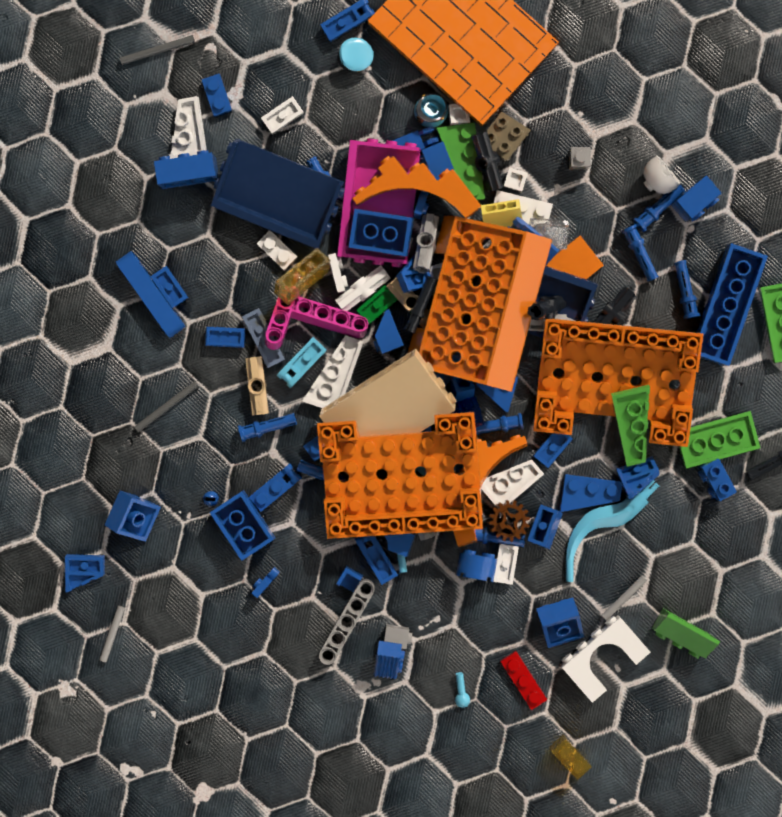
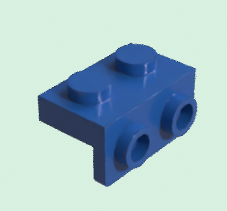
[698,459,737,501]

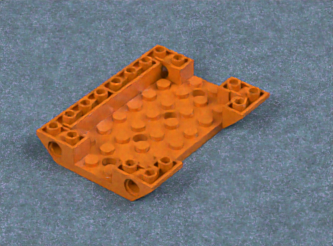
[408,216,552,392]
[533,319,704,447]
[317,412,483,539]

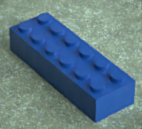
[696,243,768,366]

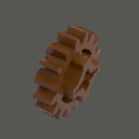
[488,500,530,542]

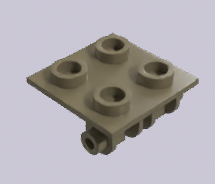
[487,112,531,162]

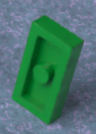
[356,285,398,325]

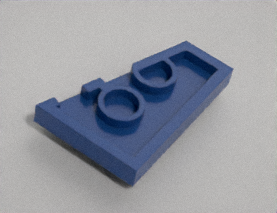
[560,474,622,512]

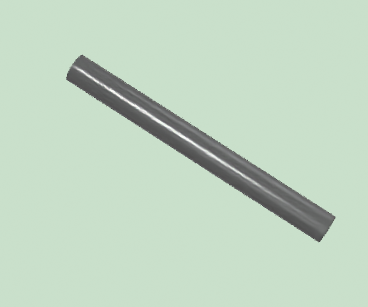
[120,35,195,65]
[134,381,199,432]

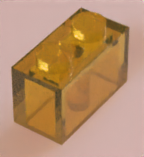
[550,734,592,780]

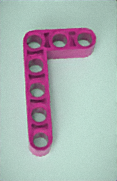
[265,293,368,350]

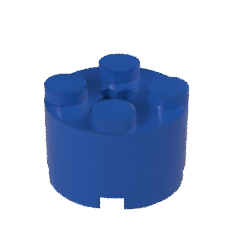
[456,549,498,582]

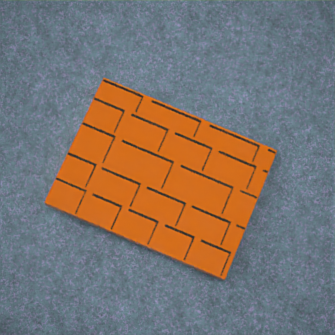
[368,0,559,127]

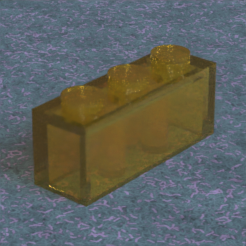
[274,248,331,305]

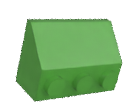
[652,608,720,659]

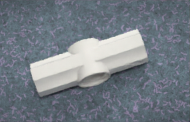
[335,265,391,311]

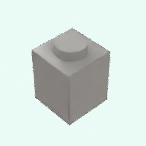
[569,147,591,170]
[384,624,412,649]

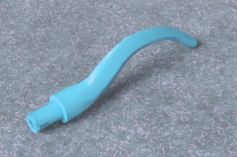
[566,480,660,582]

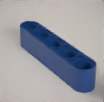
[116,251,186,338]

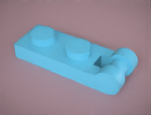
[276,337,327,389]

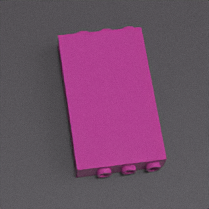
[337,138,421,268]

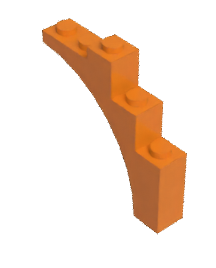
[352,156,482,218]
[453,435,528,547]

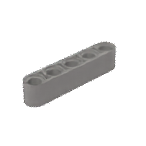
[319,579,375,665]

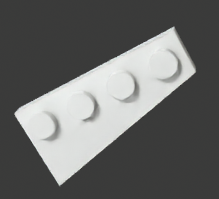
[302,335,364,408]

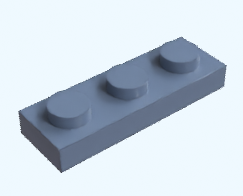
[242,308,285,368]

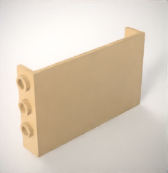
[319,349,456,436]

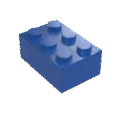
[154,150,219,189]
[349,209,414,256]
[210,490,276,561]

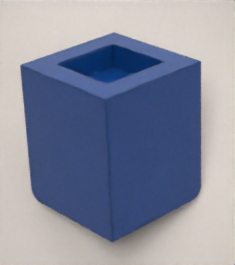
[336,565,363,592]

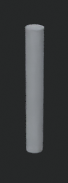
[601,575,647,621]
[99,606,125,662]

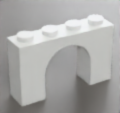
[560,615,651,703]

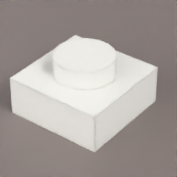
[448,104,470,125]
[503,167,528,192]

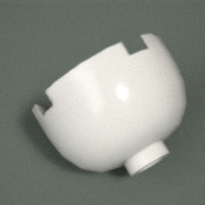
[644,155,680,194]

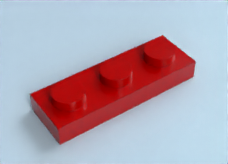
[500,651,547,710]

